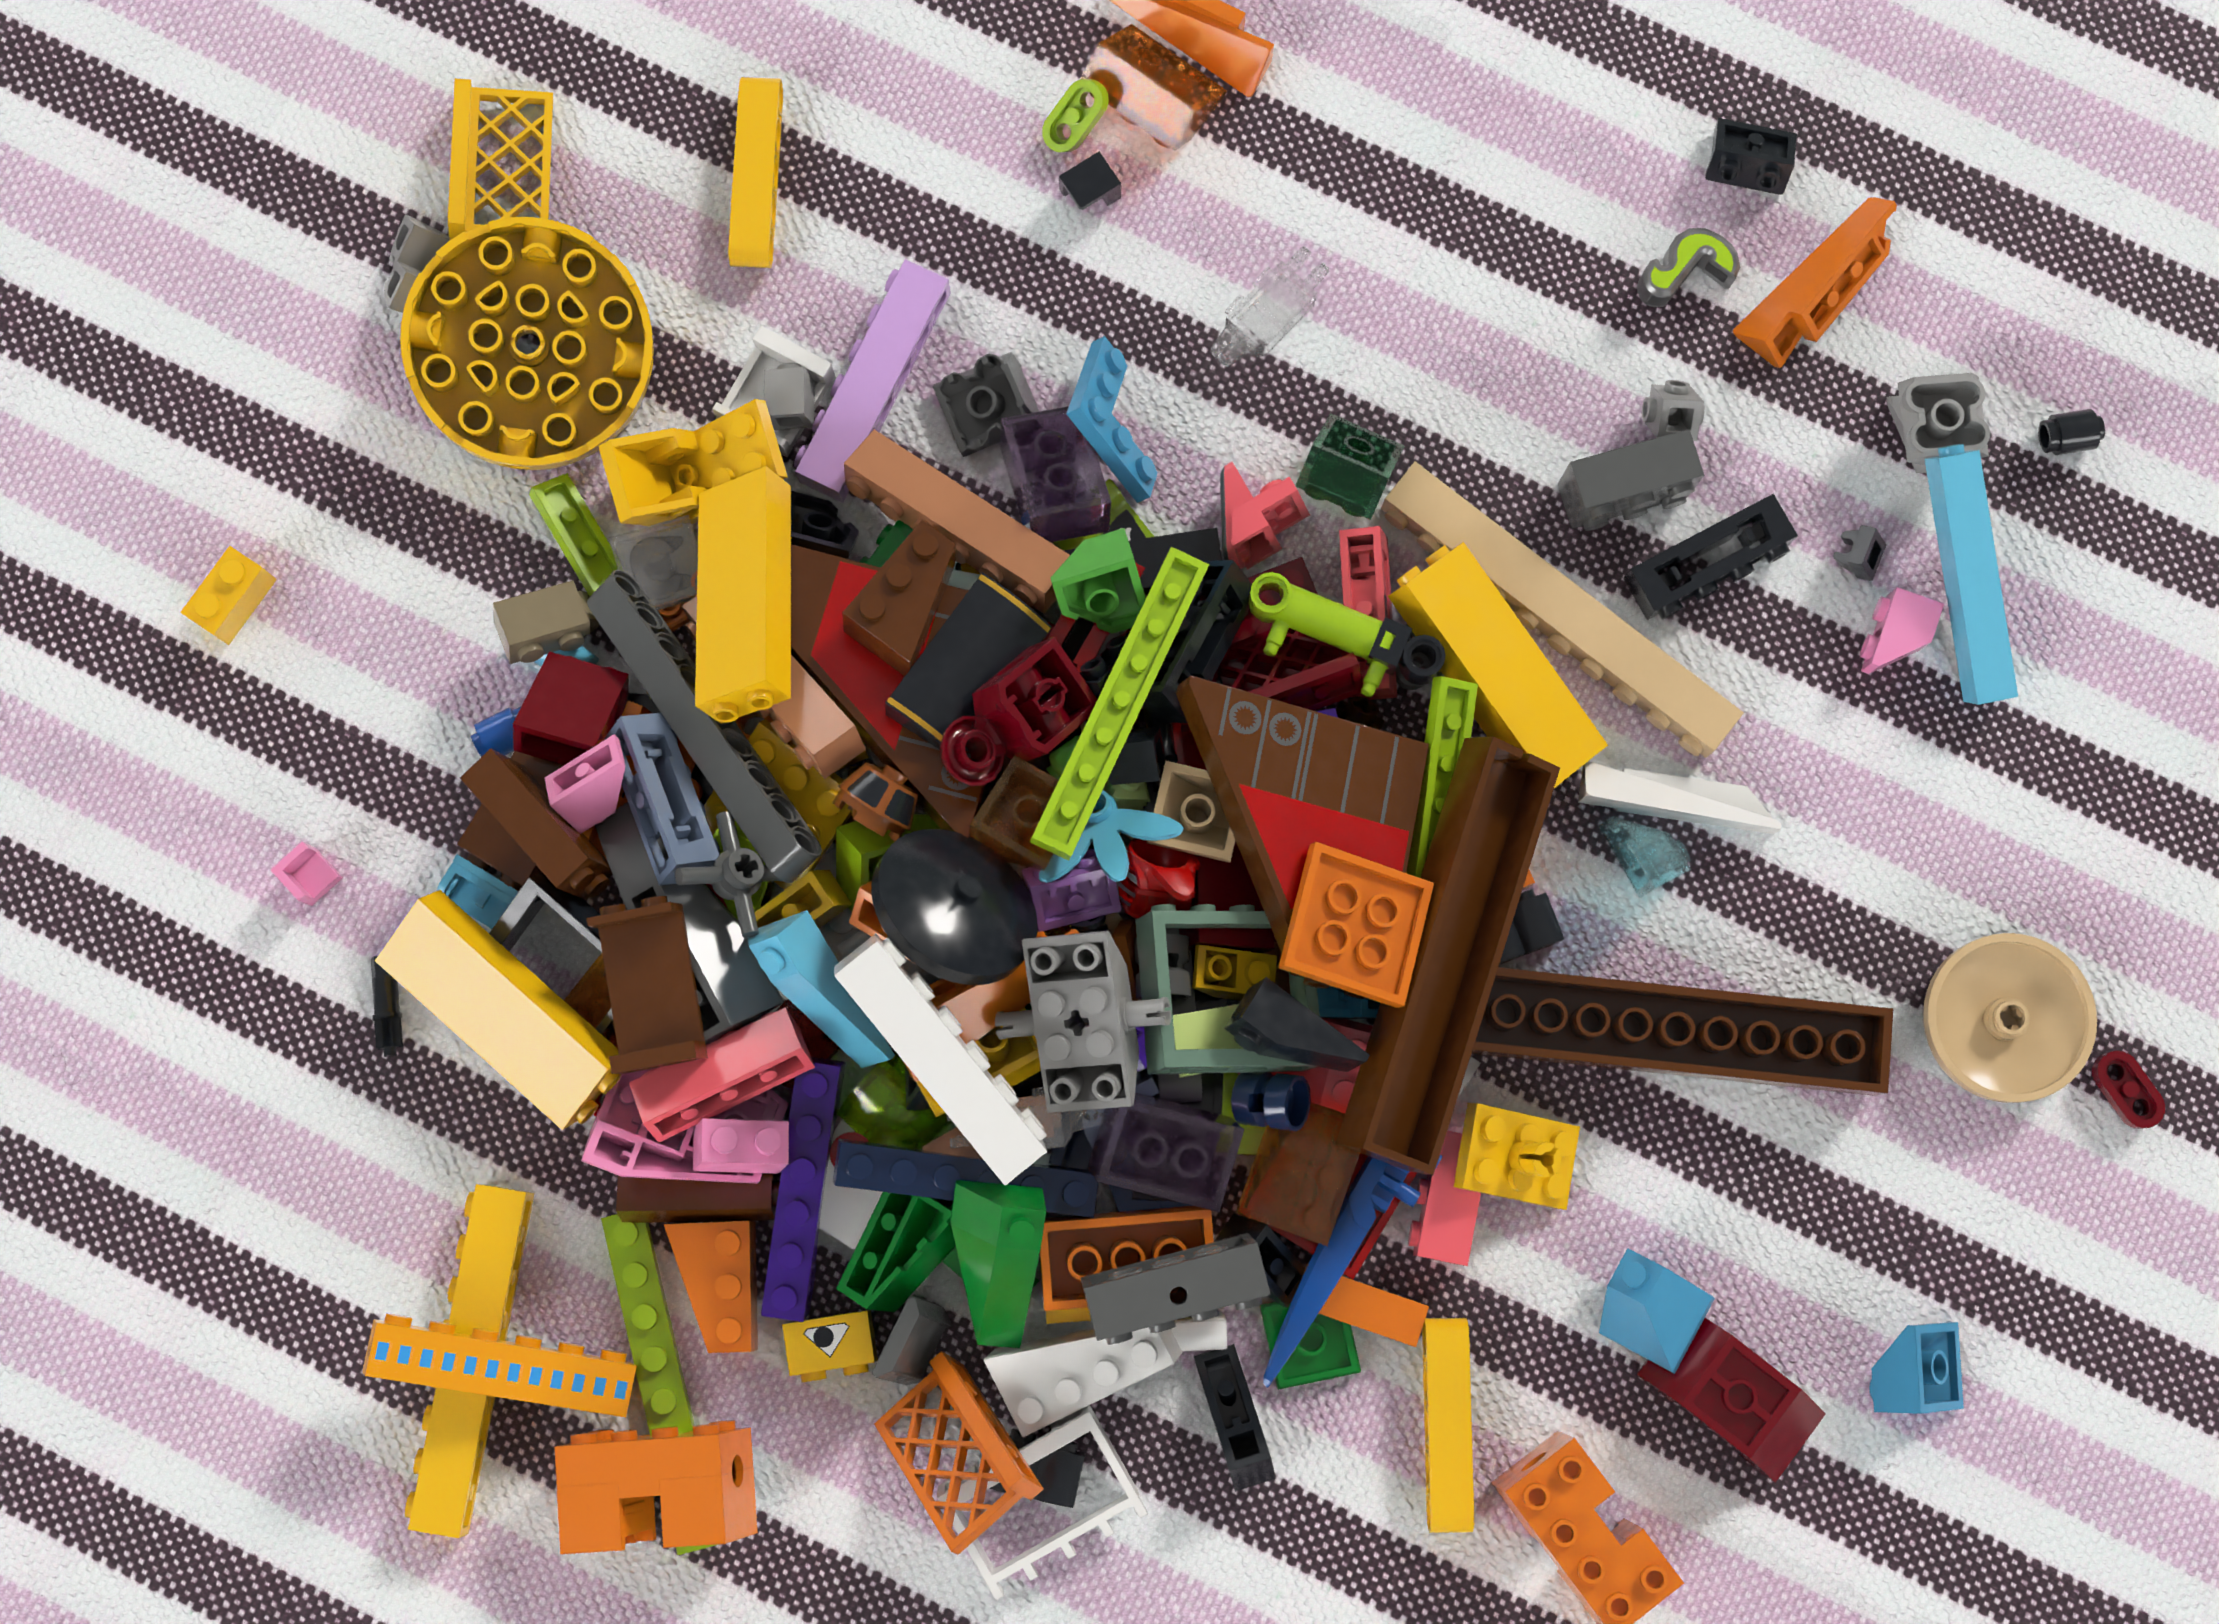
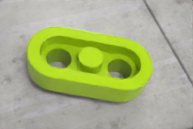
[1042,79,1109,152]

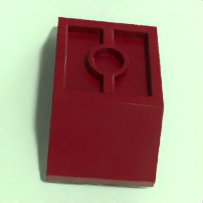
[1636,1318,1826,1483]

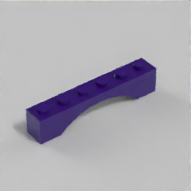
[761,1057,846,1322]

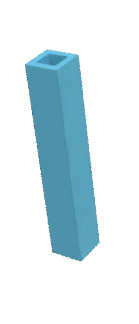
[1925,444,2018,705]

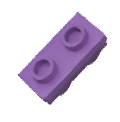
[1022,849,1121,932]

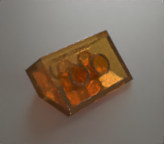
[1080,24,1227,151]
[1236,1102,1360,1246]

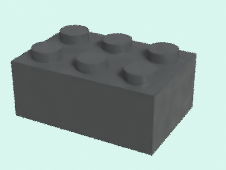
[1557,429,1705,531]

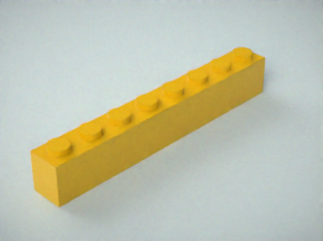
[405,1184,535,1538]

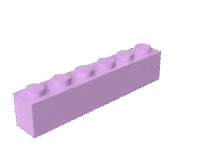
[794,259,951,503]

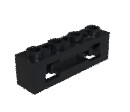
[1623,493,1798,620]
[1143,560,1252,723]

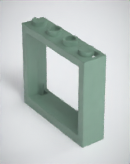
[1135,904,1320,1074]

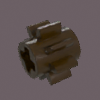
[1336,696,1384,730]

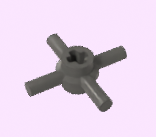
[675,811,782,938]

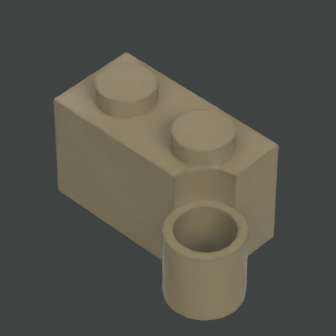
[493,580,599,664]

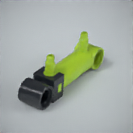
[1249,572,1445,697]

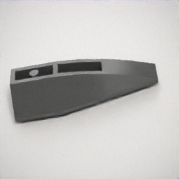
[595,802,784,1045]

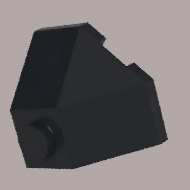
[791,491,859,559]

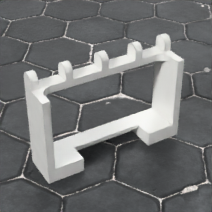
[937,1405,1148,1600]

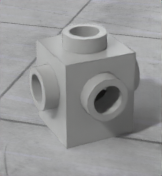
[1642,380,1705,441]

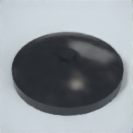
[871,829,1038,985]

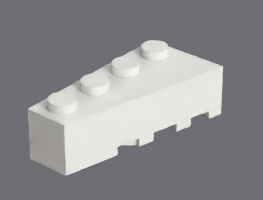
[984,1327,1182,1437]

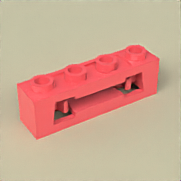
[1339,526,1397,700]

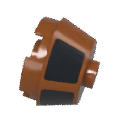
[832,762,919,842]

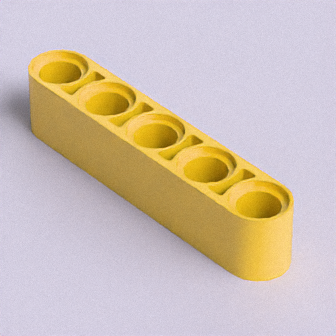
[728,77,783,268]
[1422,1318,1474,1533]

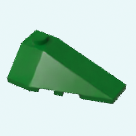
[950,1180,1046,1348]

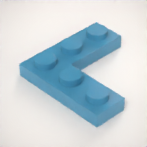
[1066,336,1158,503]

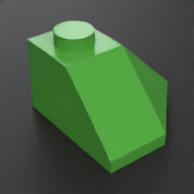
[1051,528,1146,634]

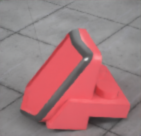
[1220,462,1310,570]

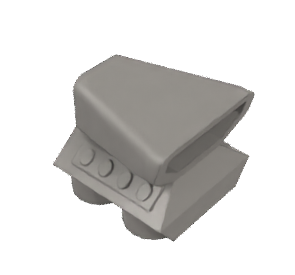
[1886,373,1990,473]

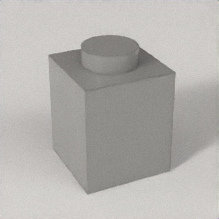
[764,363,814,430]

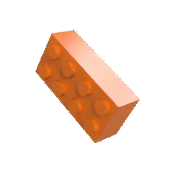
[1039,1205,1214,1311]

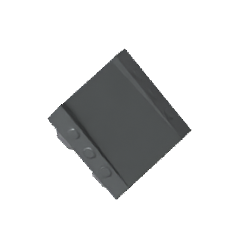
[933,352,1043,457]
[872,1294,953,1385]

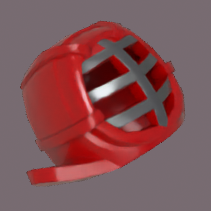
[1116,838,1201,919]

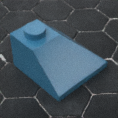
[1599,1248,1715,1374]
[1869,1322,1964,1414]

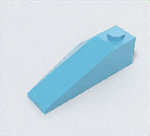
[747,910,895,1068]

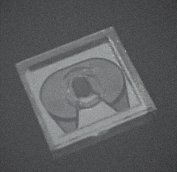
[609,515,698,610]

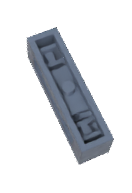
[604,713,720,886]

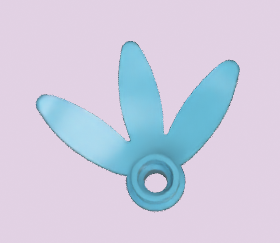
[1039,790,1184,883]

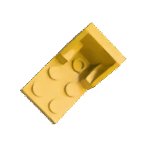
[598,399,788,528]

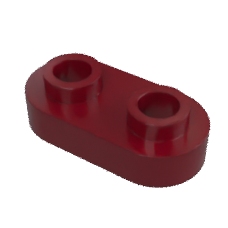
[2092,1051,2165,1129]

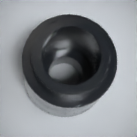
[2038,409,2105,455]

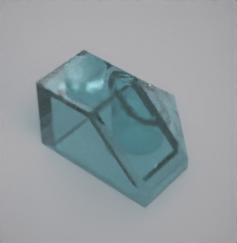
[1599,816,1691,898]

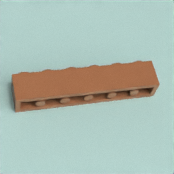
[844,429,1070,614]
[682,596,866,779]

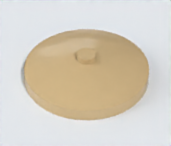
[1923,933,2097,1103]

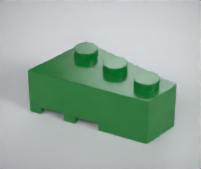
[836,1192,955,1312]

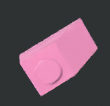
[544,734,626,834]

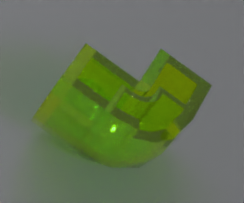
[837,1051,952,1150]

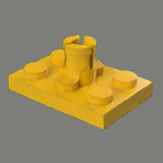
[1453,1102,1580,1210]

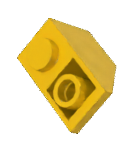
[1192,945,1277,1001]

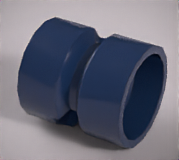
[1231,1072,1311,1131]

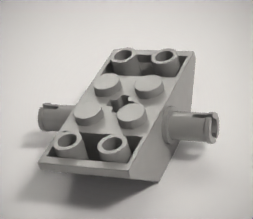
[995,931,1171,1113]

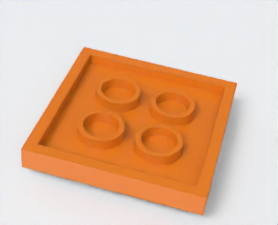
[1278,842,1434,1008]

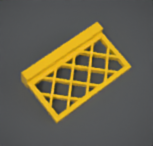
[448,78,553,241]

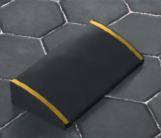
[885,572,1052,750]

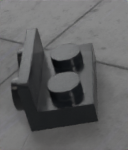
[1705,118,1797,195]

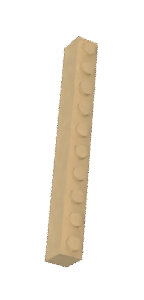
[1381,461,1744,758]

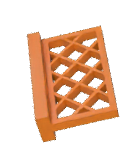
[874,1351,1044,1555]

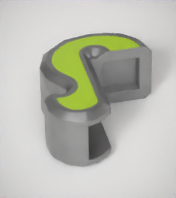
[1637,228,1740,307]

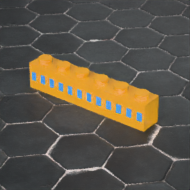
[362,1313,637,1417]

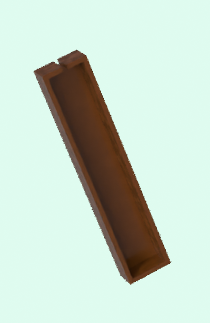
[1336,736,1560,1175]

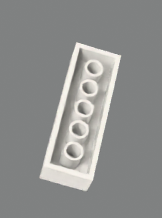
[834,933,1047,1186]

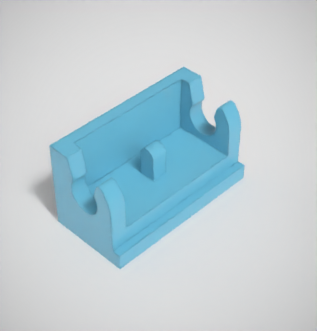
[437,854,519,929]

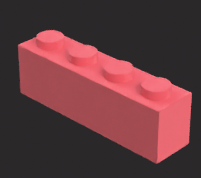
[629,1007,815,1143]

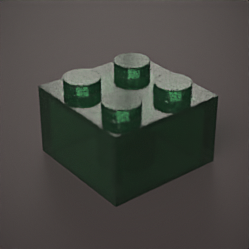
[1295,413,1405,520]

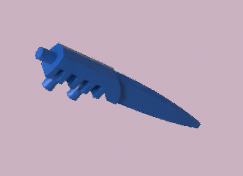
[1263,1155,1443,1388]

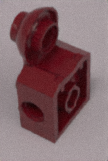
[940,637,1098,786]

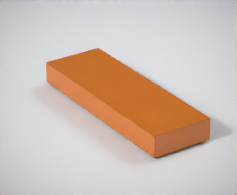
[1302,1264,1429,1347]

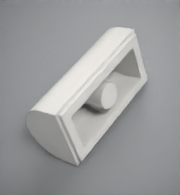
[1171,1312,1227,1351]

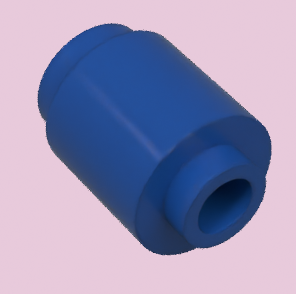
[470,706,521,757]

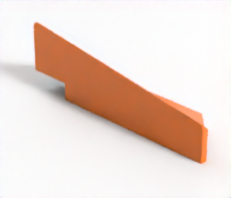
[1733,197,1897,368]

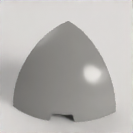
[384,214,449,313]

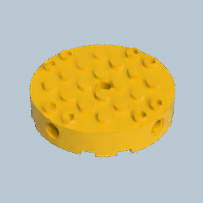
[400,217,654,470]

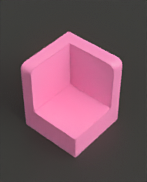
[271,842,343,906]

